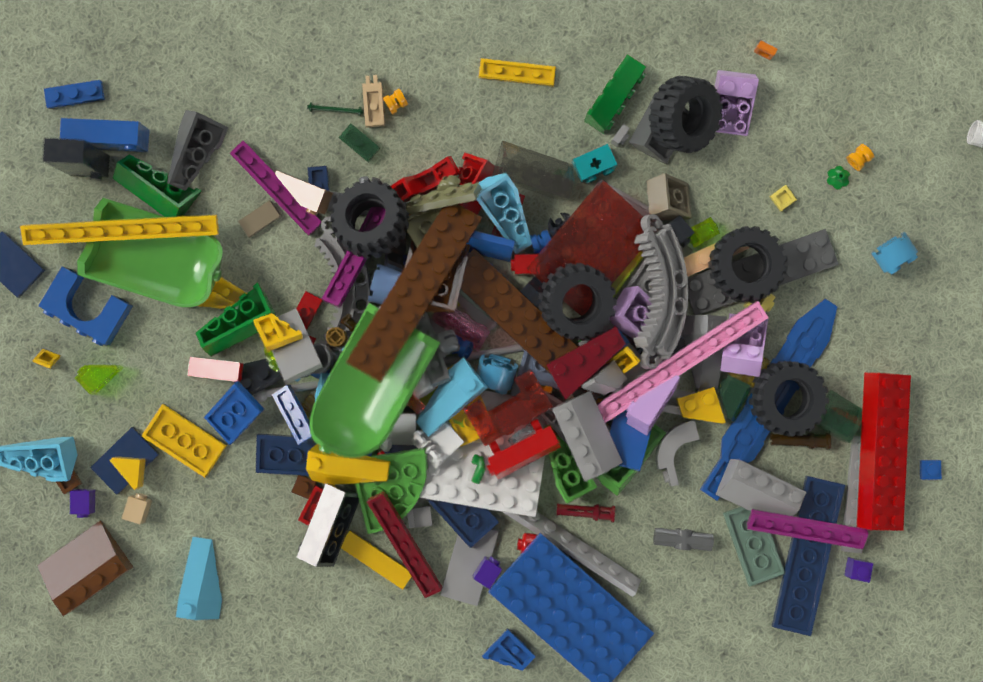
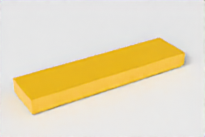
[479,58,556,87]
[341,530,412,590]

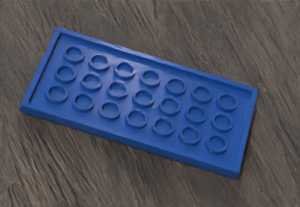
[488,533,654,682]

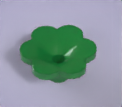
[827,166,850,190]

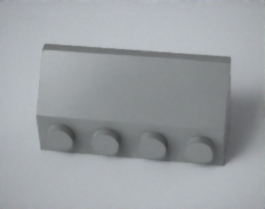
[553,391,623,481]
[715,459,806,516]

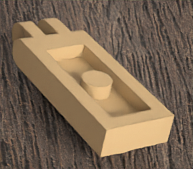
[362,75,385,128]

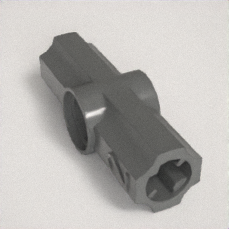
[653,528,714,551]

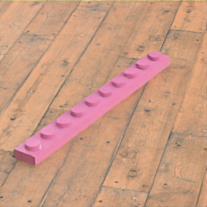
[597,301,769,423]

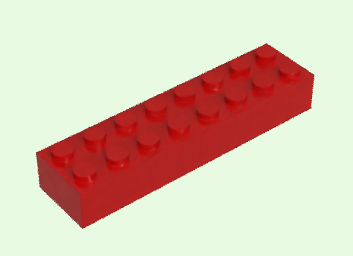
[856,372,911,531]

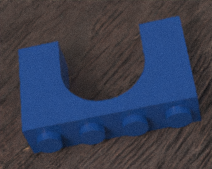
[38,266,133,346]

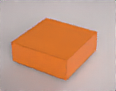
[754,41,778,60]

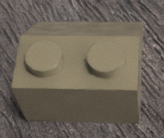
[647,173,692,221]

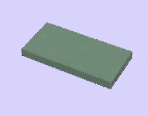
[723,507,785,587]

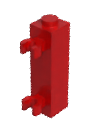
[487,419,561,480]

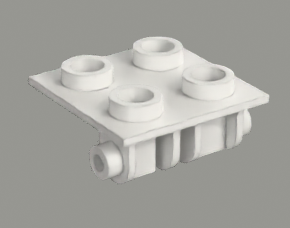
[380,413,416,452]
[411,422,464,469]

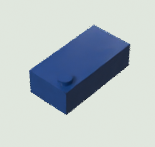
[60,118,149,152]

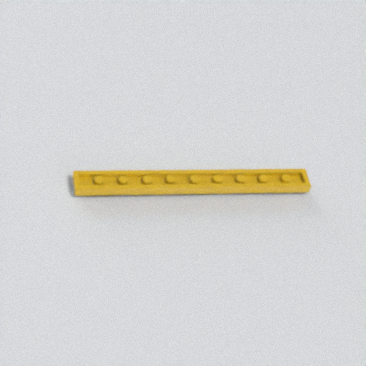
[20,215,219,245]

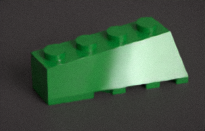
[584,54,646,134]
[112,154,202,217]
[196,282,276,357]

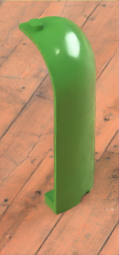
[77,198,223,307]
[310,303,440,458]

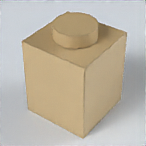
[121,493,152,524]

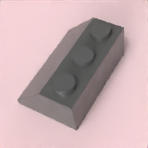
[629,92,689,164]

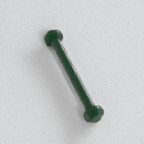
[307,102,364,116]

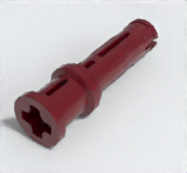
[556,503,615,523]

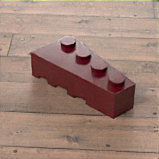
[546,327,625,400]

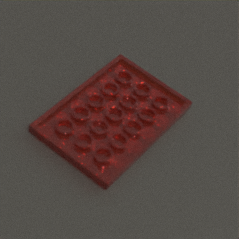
[527,179,657,316]

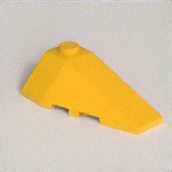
[306,444,390,485]

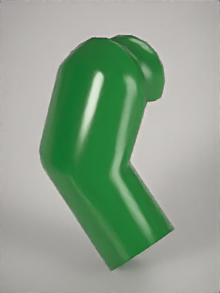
[471,454,486,484]

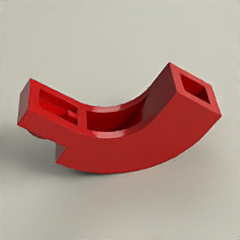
[391,156,460,202]

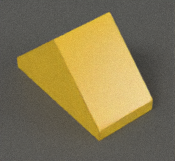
[604,346,640,373]
[110,457,146,490]

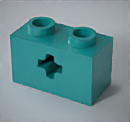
[572,144,617,184]

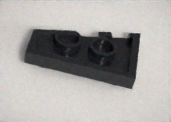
[233,357,283,395]

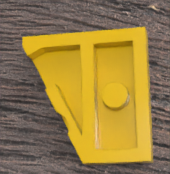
[198,277,247,309]
[253,313,303,352]
[676,387,726,424]

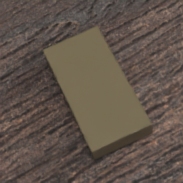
[238,200,281,238]

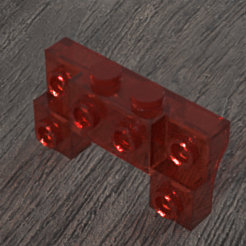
[463,369,553,446]

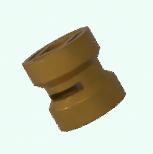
[326,327,348,347]

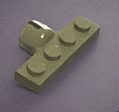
[406,175,482,214]

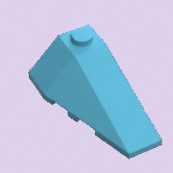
[477,173,532,254]
[416,357,488,437]
[0,437,78,482]
[176,537,222,620]

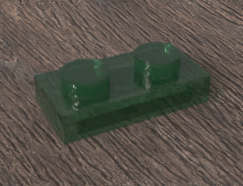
[338,123,380,163]

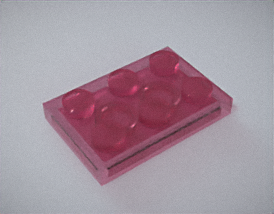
[432,309,490,351]

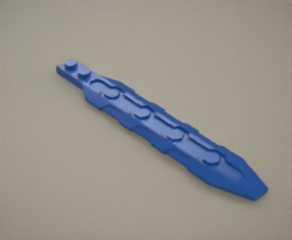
[700,299,837,501]

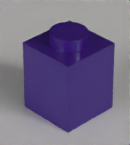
[70,489,96,518]
[472,556,502,589]
[844,557,873,583]

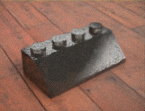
[492,141,574,201]

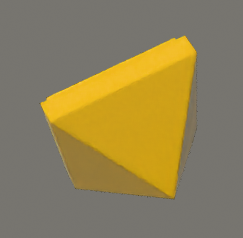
[33,349,61,369]

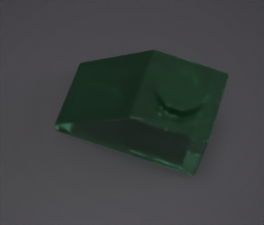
[719,375,750,422]

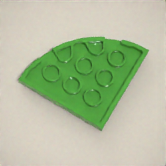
[355,448,428,534]

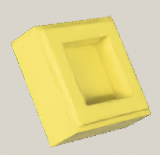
[770,185,797,212]

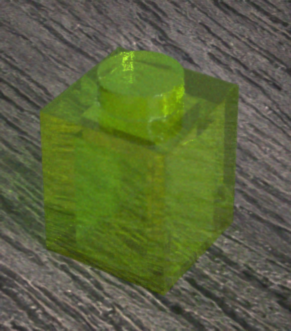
[690,217,720,248]

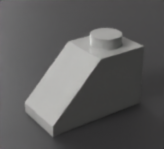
[581,360,627,395]

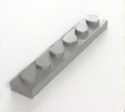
[841,436,864,553]

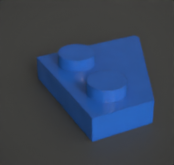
[482,628,536,671]

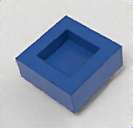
[920,460,942,480]

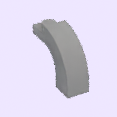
[656,420,699,487]

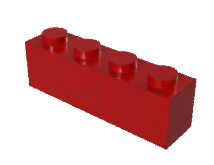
[458,152,502,215]

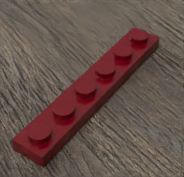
[366,491,443,598]

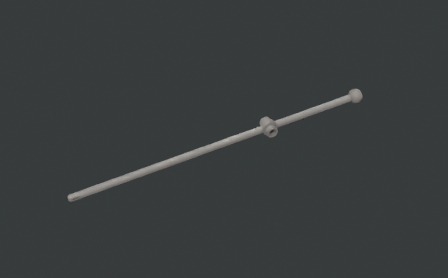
[254,344,524,402]

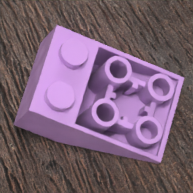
[715,70,759,136]
[720,314,768,377]

